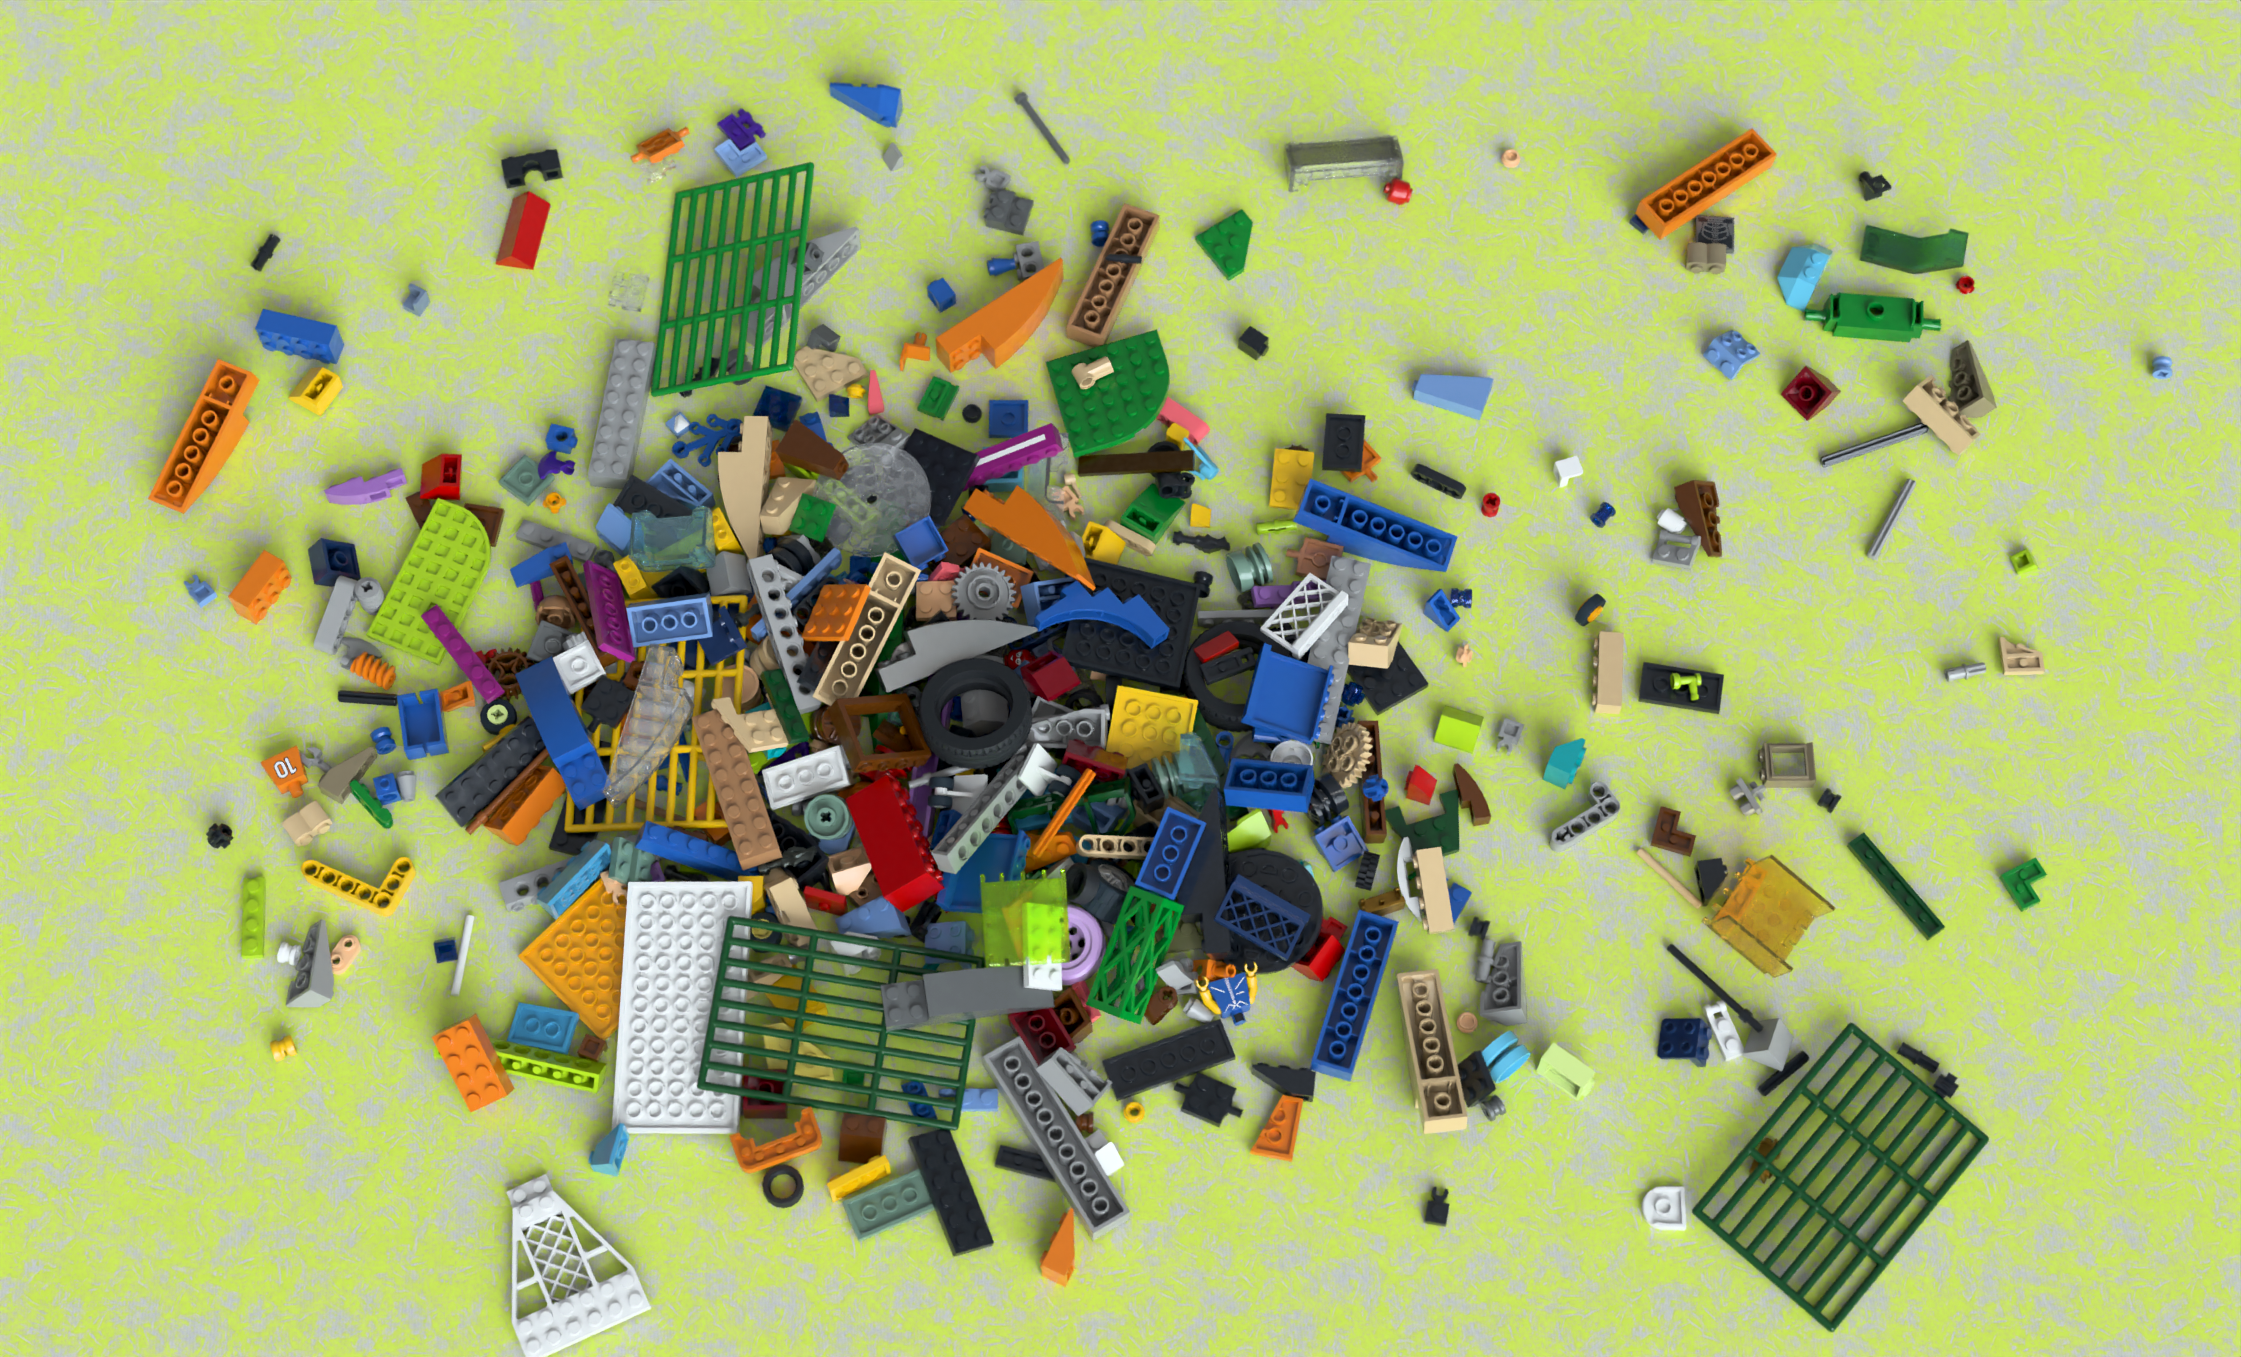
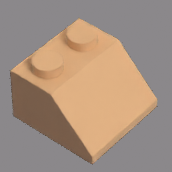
[827,846,872,895]

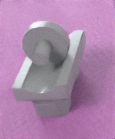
[1729,778,1766,817]

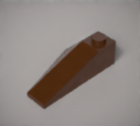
[1674,480,1722,558]

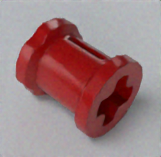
[1481,493,1500,518]

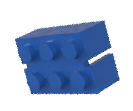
[397,688,449,760]

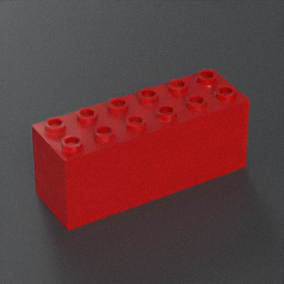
[845,775,945,913]

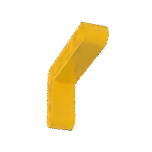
[301,857,416,917]

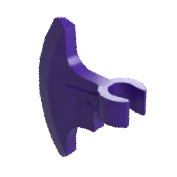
[538,451,575,479]

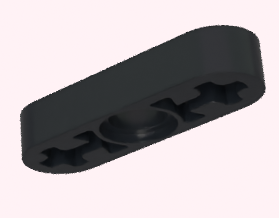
[1411,464,1466,499]

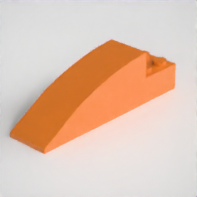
[936,258,1063,373]
[148,359,260,514]
[963,485,1096,591]

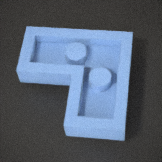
[714,139,767,178]

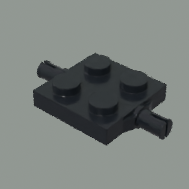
[581,672,638,733]
[1174,1072,1243,1128]

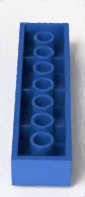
[1310,910,1399,1082]

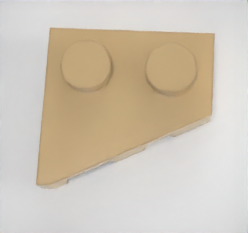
[1998,637,2045,675]

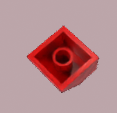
[1291,932,1345,982]

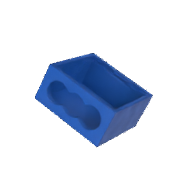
[892,516,949,571]

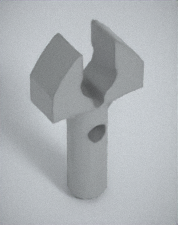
[301,747,332,773]

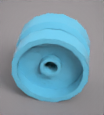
[1482,1031,1531,1084]

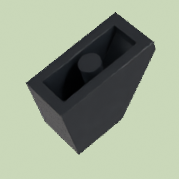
[1694,858,1728,907]

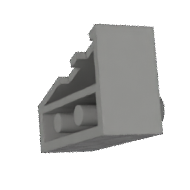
[1036,1047,1113,1116]

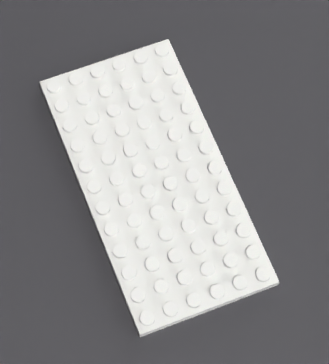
[612,882,753,1134]

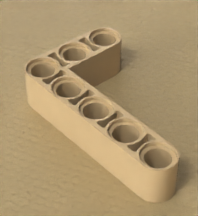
[1076,834,1179,896]

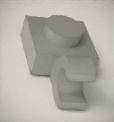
[1176,958,1199,996]

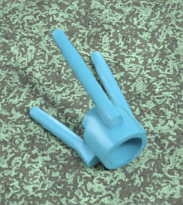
[1183,437,1219,481]

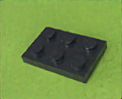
[1322,413,1365,472]

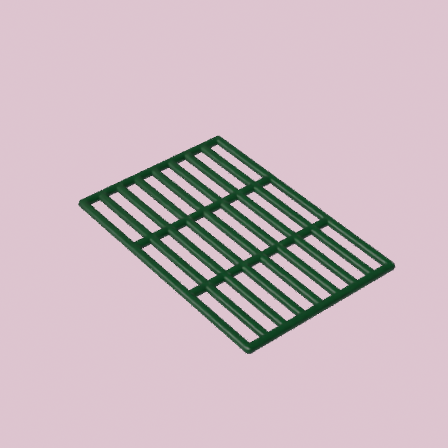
[697,916,985,1131]
[1692,1023,1989,1332]

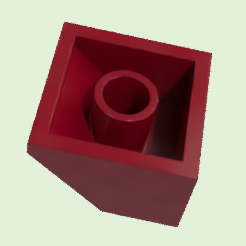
[743,1069,788,1119]

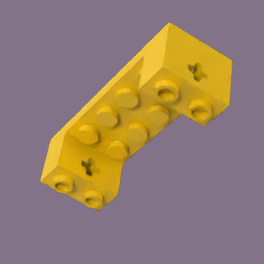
[613,507,743,600]

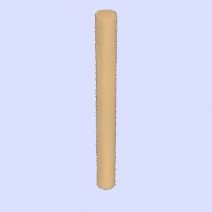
[1636,848,1703,909]

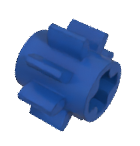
[1335,705,1355,728]
[1363,774,1388,801]

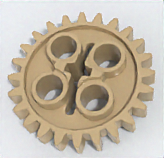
[1322,722,1372,789]

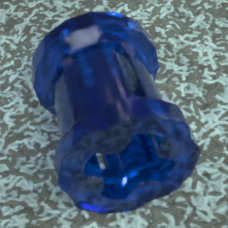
[1590,502,1616,528]

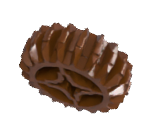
[484,647,535,701]

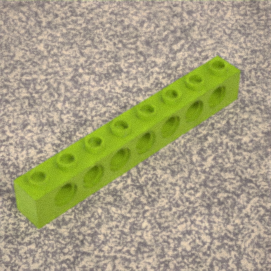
[434,1027,607,1093]

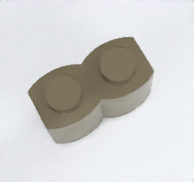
[1686,242,1726,274]

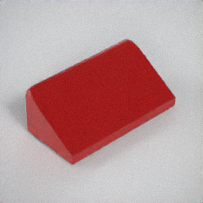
[1194,631,1239,664]

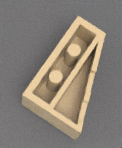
[759,477,819,535]
[763,875,818,947]

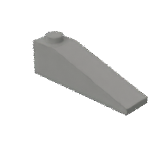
[1025,708,1108,749]

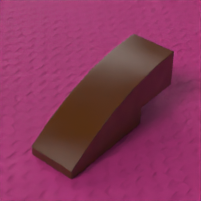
[1452,763,1491,826]

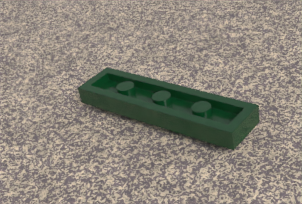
[760,668,810,744]

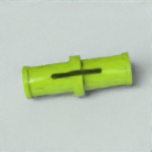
[1256,518,1297,535]

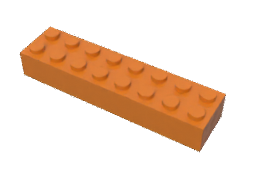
[1635,128,1777,240]

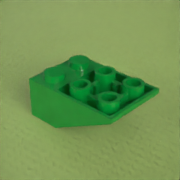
[1121,483,1186,545]

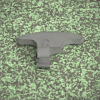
[340,638,382,670]
[1230,732,1272,761]

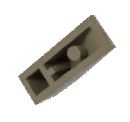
[318,746,377,805]

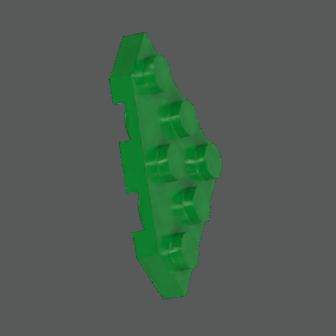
[1195,209,1253,281]

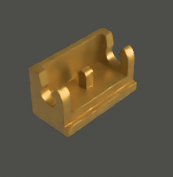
[1358,887,1405,916]

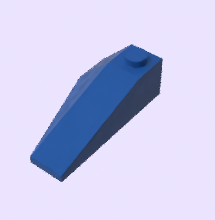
[829,83,903,128]

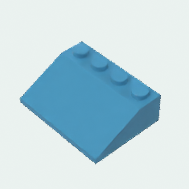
[536,839,612,920]

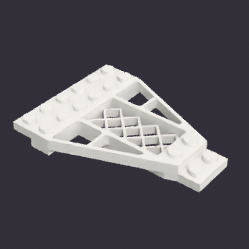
[506,1174,651,1357]

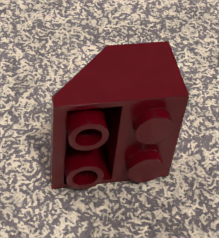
[1020,650,1081,702]

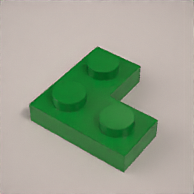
[1999,858,2047,912]

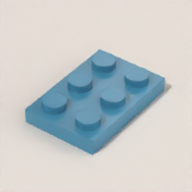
[507,1002,580,1055]

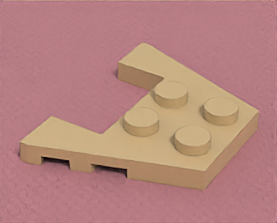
[711,693,788,753]

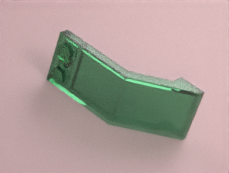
[1859,225,1969,275]

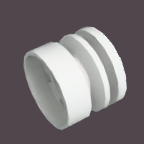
[1270,740,1314,770]

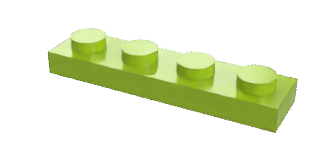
[241,877,266,959]

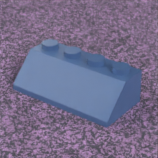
[626,593,713,647]

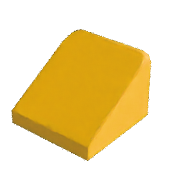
[1166,423,1189,451]
[1190,503,1211,528]

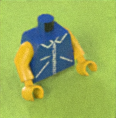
[1194,961,1258,1026]

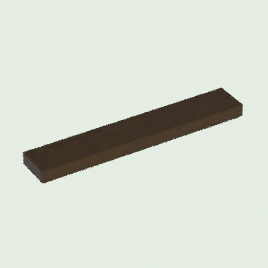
[1078,450,1195,477]

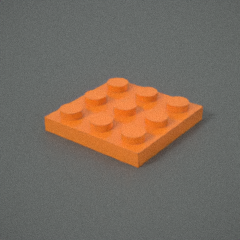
[801,584,871,641]

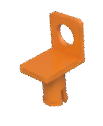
[900,332,930,371]
[1192,959,1236,982]

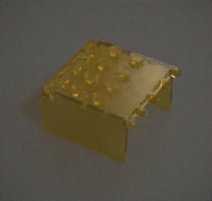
[1702,855,1835,978]

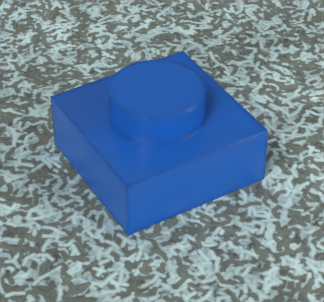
[850,550,871,574]

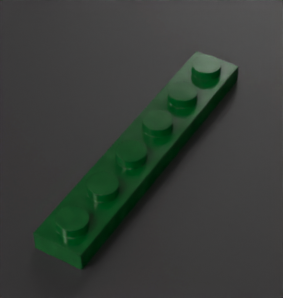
[1191,707,1249,822]
[1847,833,1945,941]

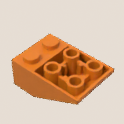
[1040,1208,1075,1287]

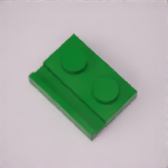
[917,376,959,421]

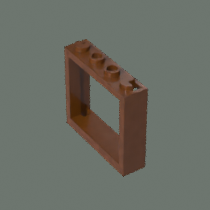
[828,693,932,773]

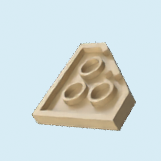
[794,346,868,402]

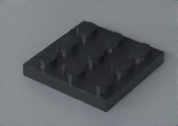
[1347,641,1429,716]

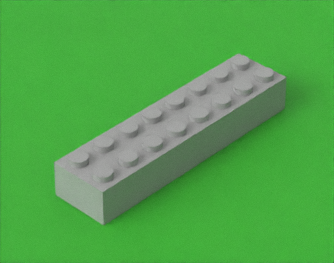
[588,338,656,489]

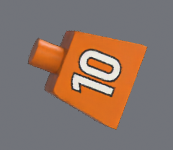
[261,745,308,798]

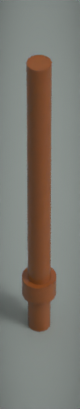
[465,748,549,835]

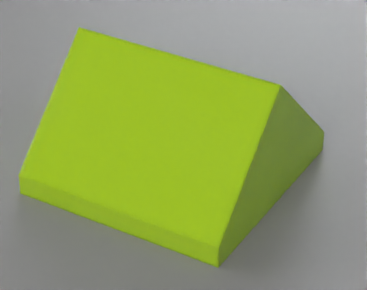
[1434,705,1484,754]

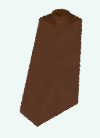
[775,420,849,481]

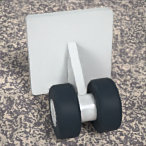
[1018,743,1081,797]
[928,774,988,814]

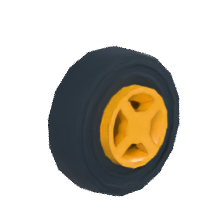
[1575,593,1606,626]

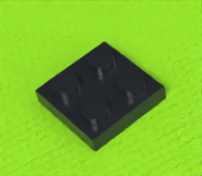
[1457,1050,1496,1108]

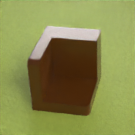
[577,1034,608,1062]

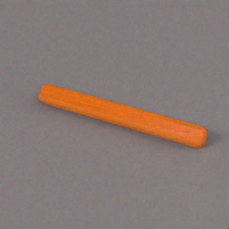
[1030,768,1096,858]

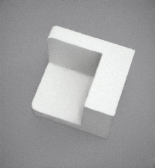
[1553,456,1583,488]

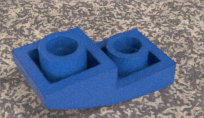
[901,1081,937,1127]

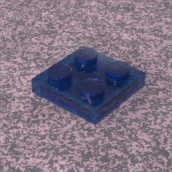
[752,386,803,432]

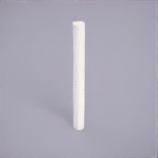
[451,915,474,996]

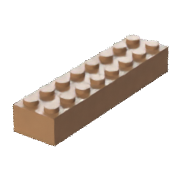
[1066,203,1160,348]
[691,709,782,870]

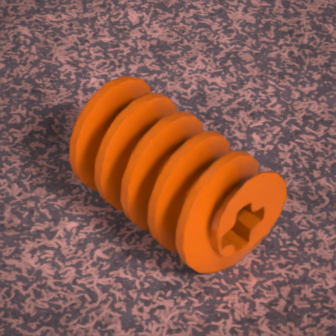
[350,651,396,690]

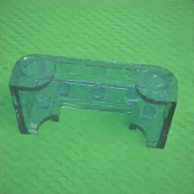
[629,506,716,572]
[1178,732,1220,812]

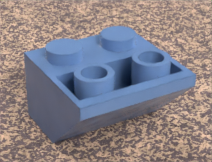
[595,503,642,558]

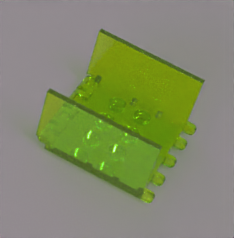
[978,869,1070,968]

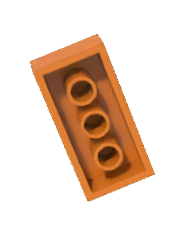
[432,1014,515,1113]

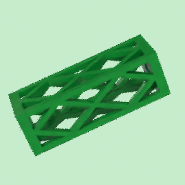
[1086,886,1184,1025]

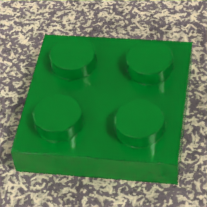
[789,493,836,542]

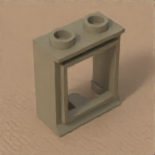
[1758,742,1816,788]

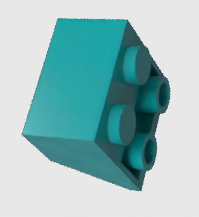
[1543,738,1587,789]

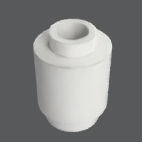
[1656,508,1687,534]

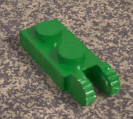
[349,779,393,829]

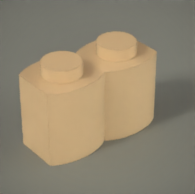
[282,801,333,847]

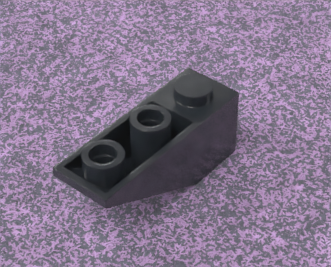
[1252,1063,1316,1102]

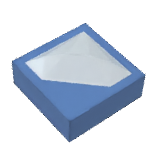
[665,412,691,439]

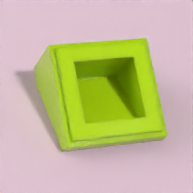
[2009,548,2039,574]

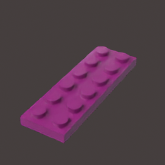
[583,560,635,663]

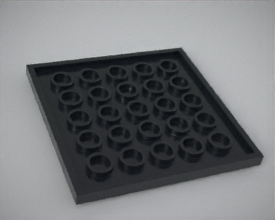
[1062,557,1201,691]

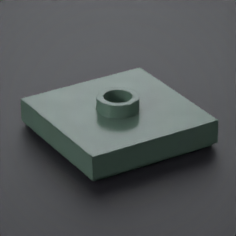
[498,455,555,506]
[990,531,1028,566]

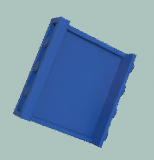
[1241,643,1334,745]
[936,830,1031,915]

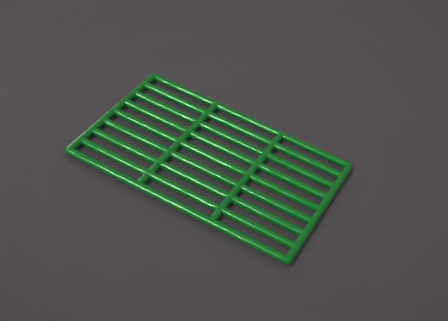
[651,162,814,397]

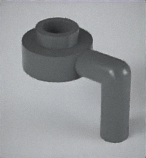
[593,550,622,584]

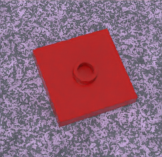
[804,886,848,916]

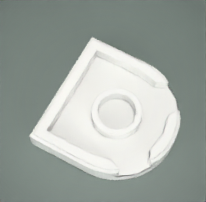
[1641,1186,1686,1230]

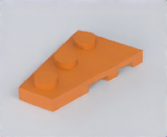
[1024,832,1077,873]

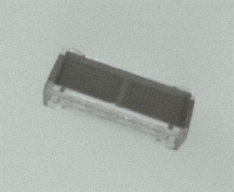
[1284,135,1404,192]

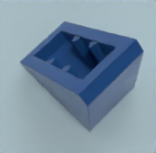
[1424,589,1460,632]

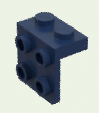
[1657,1018,1712,1067]

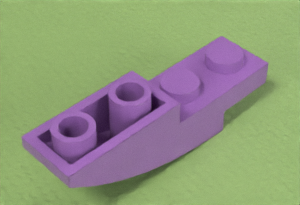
[324,468,407,505]
[1251,580,1326,609]

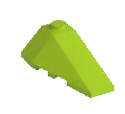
[1227,808,1272,854]

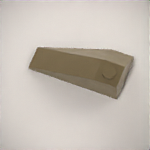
[1948,340,1997,418]

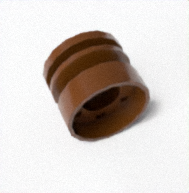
[810,704,862,746]

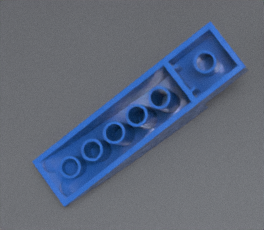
[1293,479,1457,572]
[515,656,617,810]

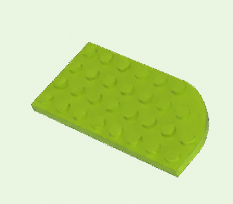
[366,498,491,666]

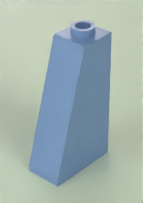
[1412,374,1493,420]

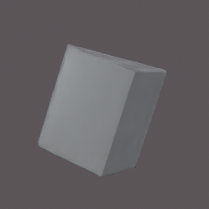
[705,551,752,596]
[1742,1018,1794,1071]

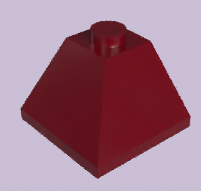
[1781,366,1841,421]

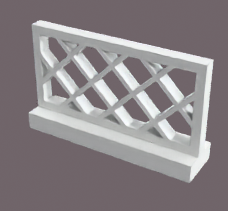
[1260,573,1348,660]

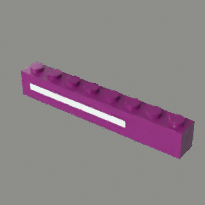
[962,423,1064,492]

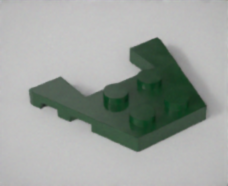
[1385,789,1459,856]

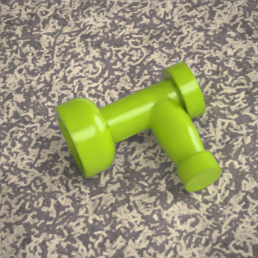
[1670,673,1701,700]

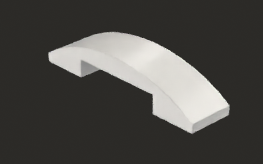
[1397,837,1423,922]

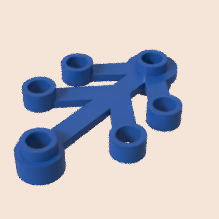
[672,414,743,467]

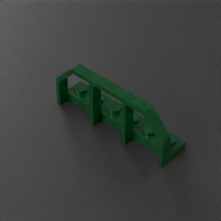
[1008,777,1136,836]

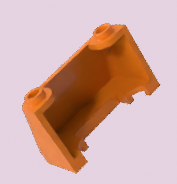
[729,1107,823,1173]

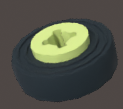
[480,699,517,735]

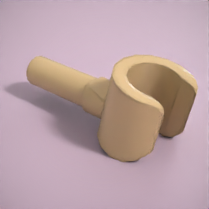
[1064,473,1083,499]

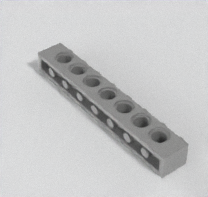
[746,554,821,714]
[931,743,1033,874]
[498,834,663,912]

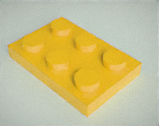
[1269,448,1314,510]
[826,1155,891,1203]

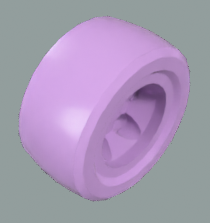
[1058,905,1106,985]

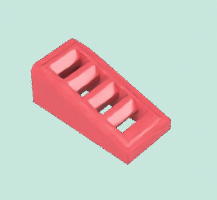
[868,370,884,415]

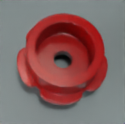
[1956,276,1975,294]

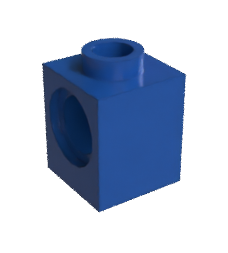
[927,278,956,313]
[545,423,578,454]
[373,773,402,806]

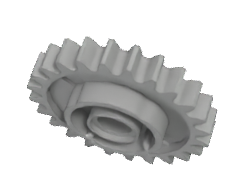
[951,562,1016,622]

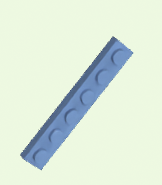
[750,547,842,643]

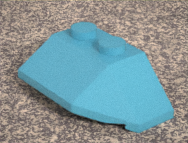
[1777,244,1833,312]

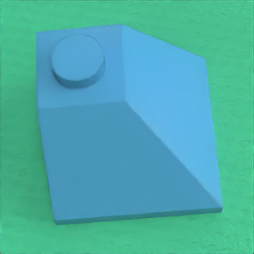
[589,1123,630,1177]

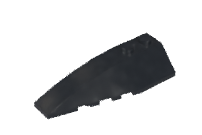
[766,808,829,893]

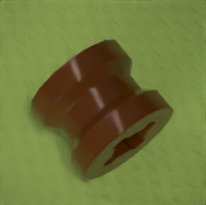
[1076,1112,1094,1133]

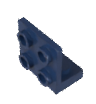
[698,605,748,666]

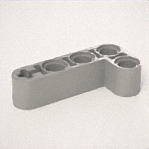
[313,575,359,655]
[1549,782,1620,853]

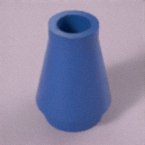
[987,258,1016,277]

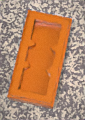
[769,440,786,480]

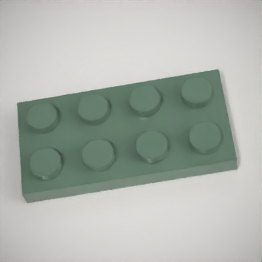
[842,1169,935,1242]

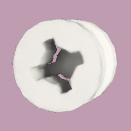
[277,942,301,966]

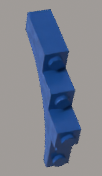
[1033,580,1169,649]

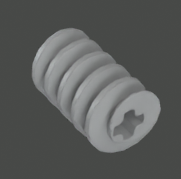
[355,577,386,615]

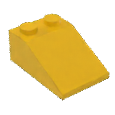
[764,964,828,1030]

